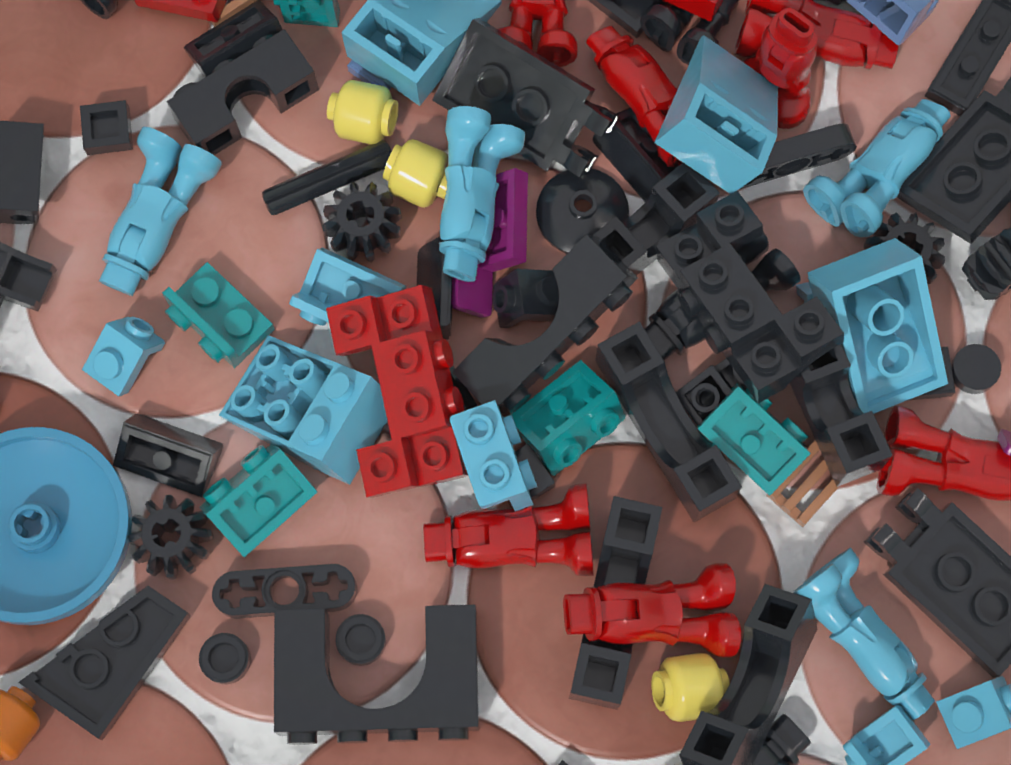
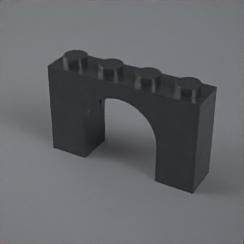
[274,604,479,745]

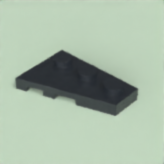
[18,586,191,740]

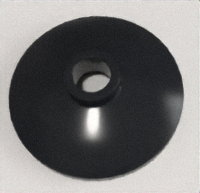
[536,168,629,254]

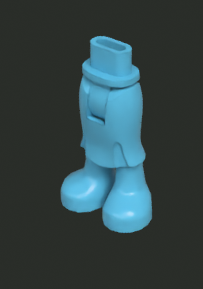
[803,99,951,238]
[439,106,525,282]
[99,127,222,296]
[792,547,935,720]

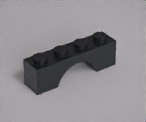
[452,234,638,414]
[595,321,742,522]
[569,496,663,710]
[679,584,817,765]

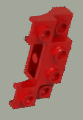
[326,285,468,498]

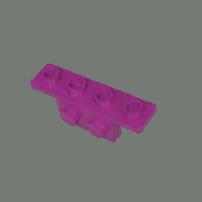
[451,160,528,318]

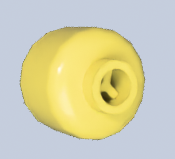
[327,80,398,144]
[383,139,448,208]
[651,653,730,722]

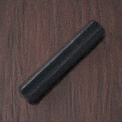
[262,140,392,215]

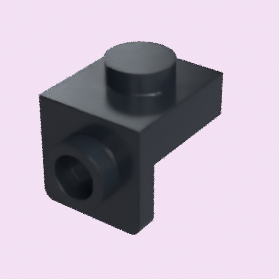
[493,269,559,328]

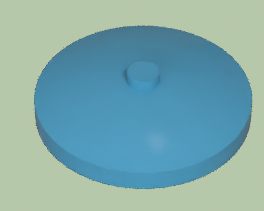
[0,427,132,625]

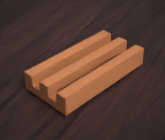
[766,440,839,527]

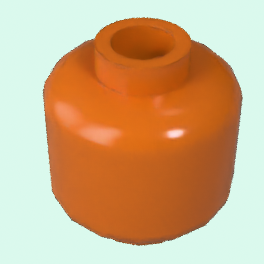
[0,686,40,761]

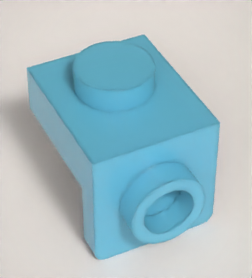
[82,317,165,396]
[936,676,1011,749]
[843,703,931,765]

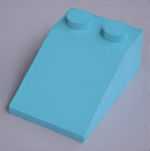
[807,238,948,414]

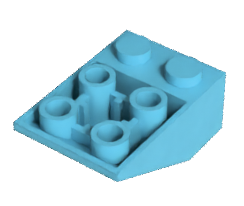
[341,0,502,106]
[654,35,778,194]
[219,335,388,485]

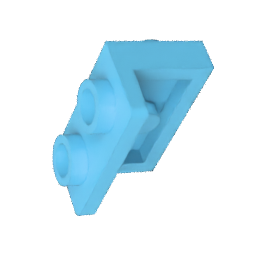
[289,247,407,326]
[450,400,537,511]

